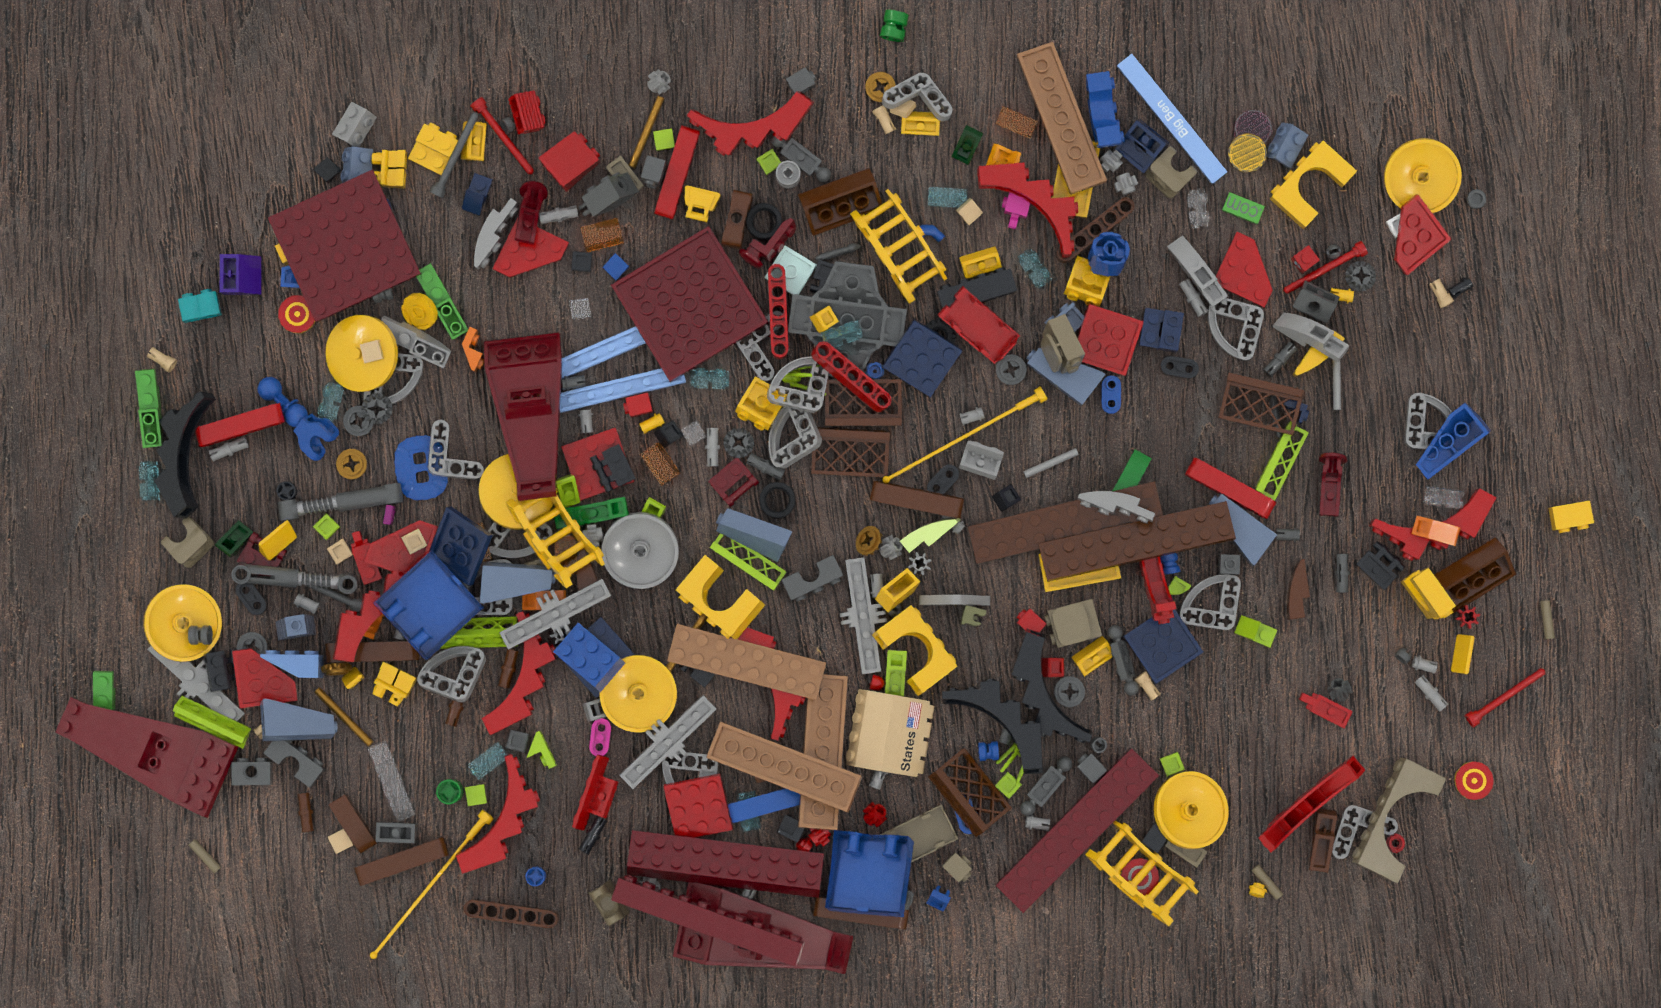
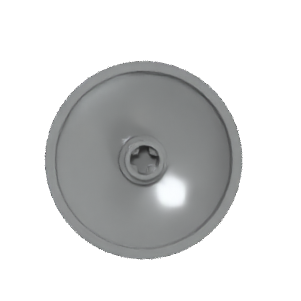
[602,512,679,589]

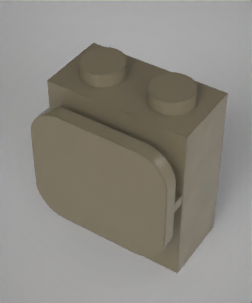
[1041,314,1085,374]
[1044,599,1102,648]

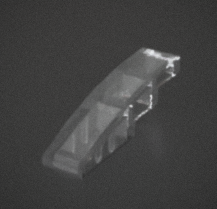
[368,740,416,822]

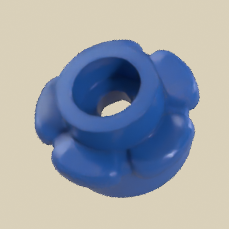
[865,362,884,380]

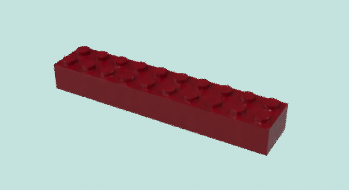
[995,748,1159,913]
[627,830,824,898]
[611,874,805,966]

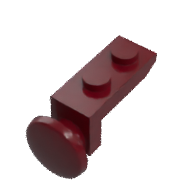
[515,181,548,245]
[739,218,796,269]
[1319,452,1347,517]

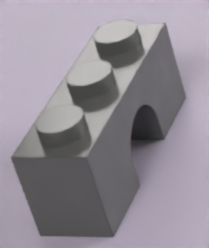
[781,555,843,603]
[263,740,326,788]

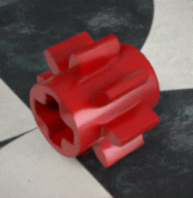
[1455,605,1480,629]
[863,802,887,827]
[808,828,832,847]

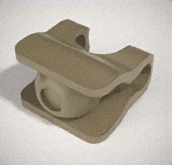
[1145,146,1197,199]
[161,516,214,568]
[588,880,630,926]

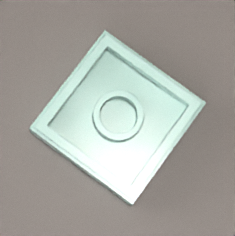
[764,246,817,295]

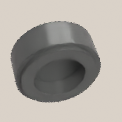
[1466,189,1486,209]

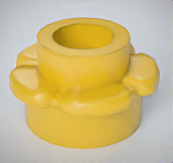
[1249,883,1267,898]

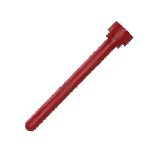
[470,97,534,175]
[1284,241,1368,294]
[1465,668,1545,728]

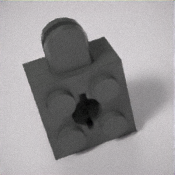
[578,172,639,217]

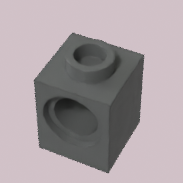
[786,67,817,95]
[1218,554,1240,575]
[1076,753,1107,783]

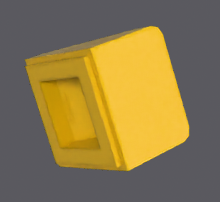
[810,306,839,333]
[342,667,364,689]

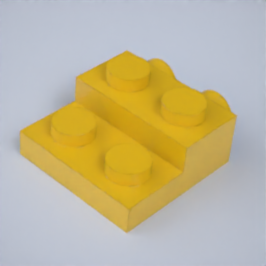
[408,123,458,176]
[1064,256,1110,307]
[735,376,787,431]

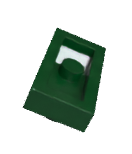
[951,125,984,165]
[215,520,253,557]

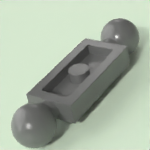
[771,135,831,182]
[1107,625,1139,696]
[1020,756,1072,816]

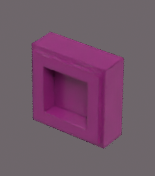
[383,505,396,526]

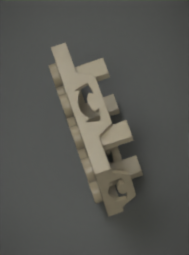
[872,804,958,863]

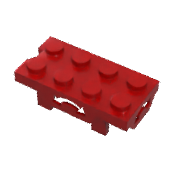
[937,286,1020,364]

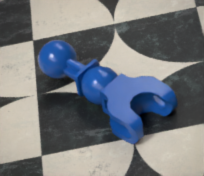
[257,377,339,461]

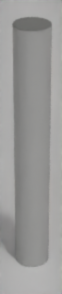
[1333,360,1341,410]
[1023,448,1079,478]

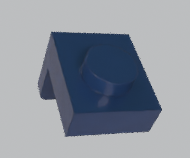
[1281,398,1309,424]

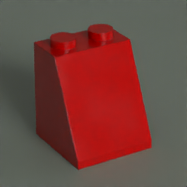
[538,131,601,192]

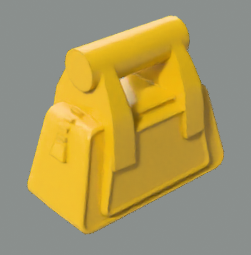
[684,185,721,222]

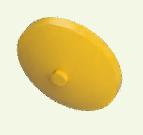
[1384,138,1462,213]
[326,315,398,392]
[479,454,553,530]
[144,585,222,662]
[600,655,677,732]
[1154,771,1229,849]

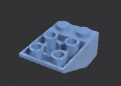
[260,650,324,678]

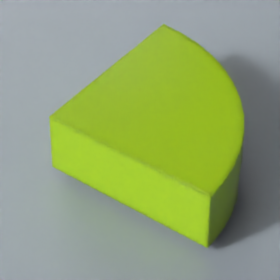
[1168,576,1191,595]

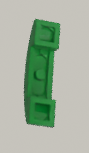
[1112,449,1152,491]
[554,497,629,529]

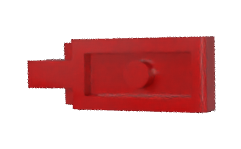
[351,531,383,585]
[1298,693,1353,729]

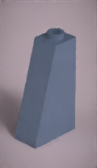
[1026,348,1106,406]
[1208,494,1277,566]
[716,508,792,562]
[480,562,556,603]
[275,614,317,641]
[260,699,338,741]

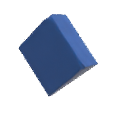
[603,253,630,281]

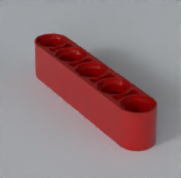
[654,125,700,220]
[768,264,788,359]
[811,341,892,412]
[195,403,285,447]
[1185,457,1276,519]

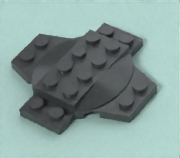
[788,261,907,380]

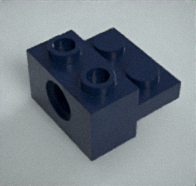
[1114,119,1170,174]
[1139,308,1184,353]

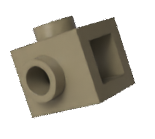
[942,852,972,882]

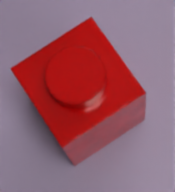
[1291,245,1320,274]
[623,392,653,418]
[1016,608,1046,632]

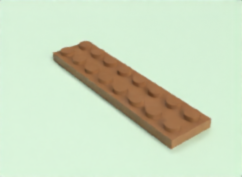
[1017,42,1107,195]
[667,624,826,700]
[798,674,848,830]
[706,722,862,813]

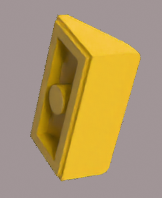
[901,111,940,136]
[461,121,487,161]
[959,247,1002,279]
[259,520,297,561]
[1451,634,1475,674]
[1072,636,1113,677]

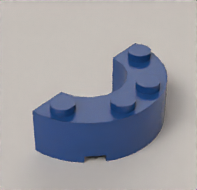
[1086,71,1124,148]

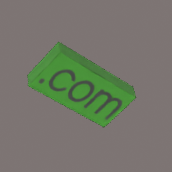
[1222,192,1265,225]

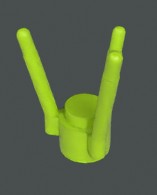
[782,364,826,396]
[996,743,1024,783]

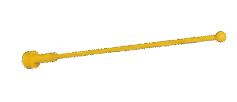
[882,387,1047,484]
[370,809,494,959]

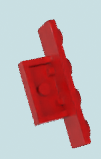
[572,754,619,831]

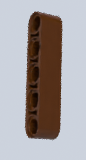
[1056,197,1134,264]
[870,481,964,518]
[325,641,420,663]
[354,837,449,886]
[813,897,909,930]
[464,899,559,928]

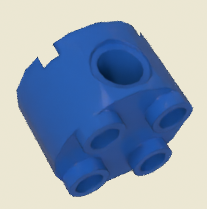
[1088,232,1130,276]

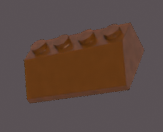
[798,168,882,236]
[1434,537,1516,615]

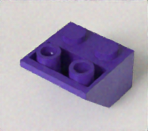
[220,254,262,295]

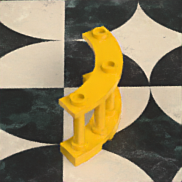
[850,189,947,304]
[505,488,605,588]
[1085,821,1199,926]

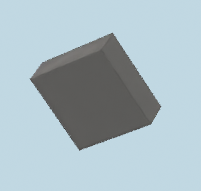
[506,729,530,753]

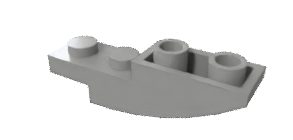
[474,198,519,270]
[1167,235,1228,307]
[1273,313,1349,362]
[381,316,451,368]
[1078,491,1155,524]

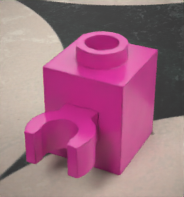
[1002,193,1030,229]

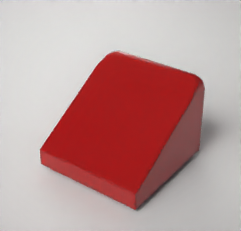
[1041,658,1064,677]

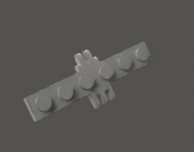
[840,557,887,674]
[499,579,611,650]
[147,646,246,722]
[619,695,716,789]

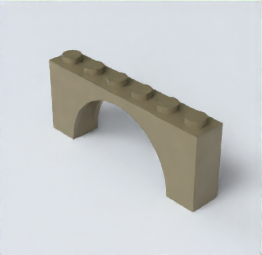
[1352,758,1446,883]

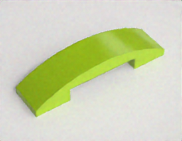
[885,650,907,697]

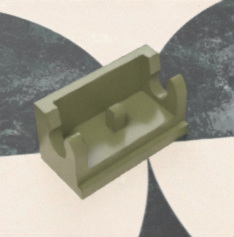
[960,605,987,626]

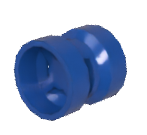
[1160,553,1181,575]
[978,741,999,761]
[525,866,546,886]

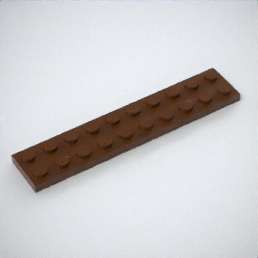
[968,481,1163,564]
[1038,501,1236,582]

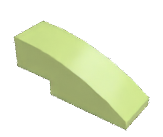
[900,518,960,553]

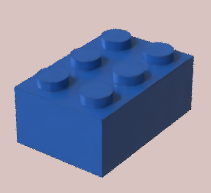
[553,623,625,692]

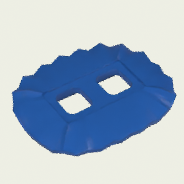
[394,435,448,500]

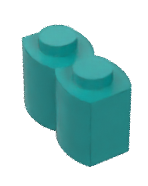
[178,289,222,323]

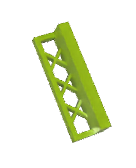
[1254,421,1309,501]
[710,533,786,591]
[441,617,518,649]
[173,696,252,749]

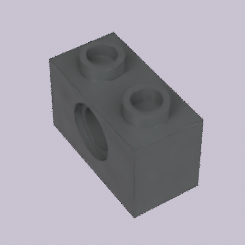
[641,155,667,189]
[1292,280,1339,323]
[231,758,273,785]
[376,822,418,843]

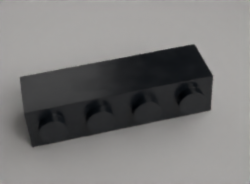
[937,267,1017,309]

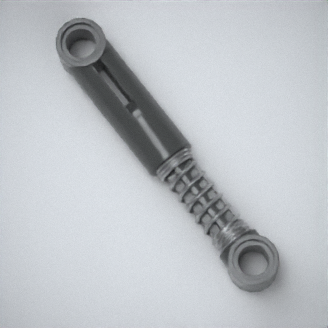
[277,483,404,521]
[231,562,358,594]

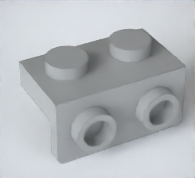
[332,102,377,147]
[959,441,1004,480]

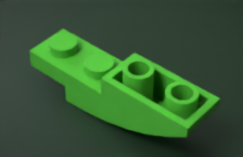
[417,263,469,340]
[135,369,163,448]
[93,671,115,711]

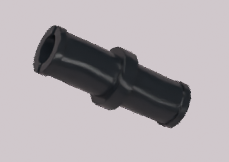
[578,816,608,855]

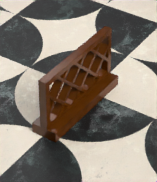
[1218,373,1305,436]
[825,379,902,426]
[811,427,890,477]
[928,748,1012,837]

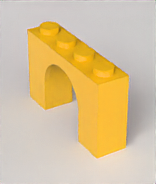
[1270,141,1357,229]
[676,555,765,640]
[1400,568,1456,620]
[872,605,957,696]

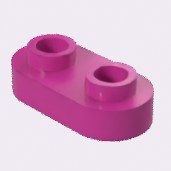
[589,718,611,756]

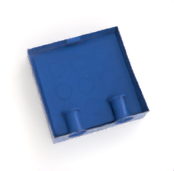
[373,550,484,660]
[825,830,914,917]

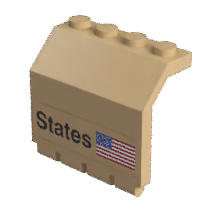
[846,689,935,777]

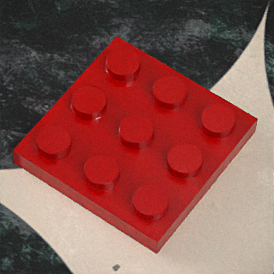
[1077,304,1144,376]
[561,427,635,501]
[663,774,733,838]

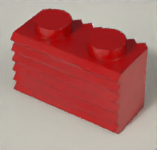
[508,91,545,135]

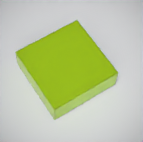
[653,128,675,151]
[756,149,781,175]
[313,513,340,540]
[1160,752,1185,777]
[995,772,1022,799]
[465,784,487,806]

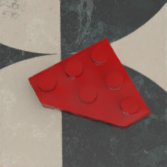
[1394,194,1451,275]
[492,217,569,278]
[1216,232,1273,308]
[364,520,438,575]
[232,648,298,708]

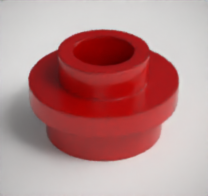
[1386,833,1405,853]
[796,837,813,852]

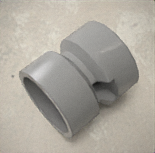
[776,160,801,189]

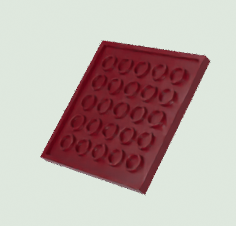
[268,169,421,323]
[611,226,768,382]

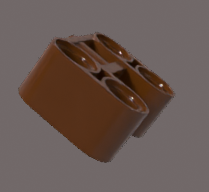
[721,190,753,250]

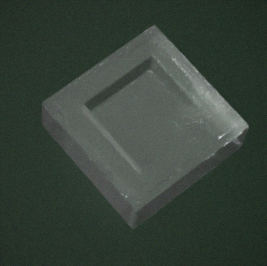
[569,298,591,320]
[681,420,707,447]

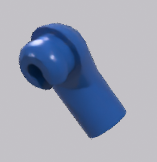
[920,225,945,243]

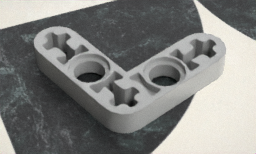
[882,73,953,121]
[737,311,783,382]
[427,420,484,480]
[919,595,990,606]
[1332,805,1398,859]

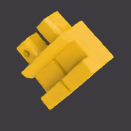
[372,150,407,189]
[373,662,417,706]

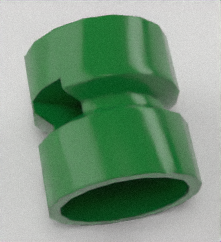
[880,10,909,42]
[436,779,464,804]

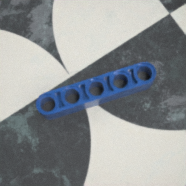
[727,788,800,823]

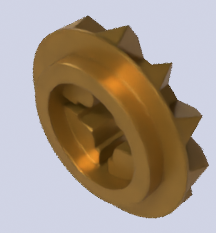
[865,72,896,103]
[336,449,367,479]
[856,526,883,556]
[321,663,352,676]

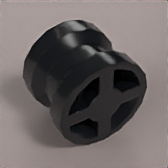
[276,481,298,501]

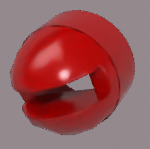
[869,674,884,691]

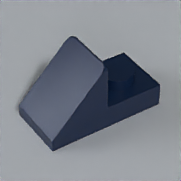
[462,173,493,216]

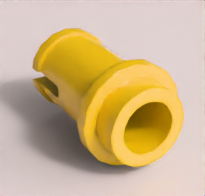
[1330,288,1354,304]
[639,413,665,434]

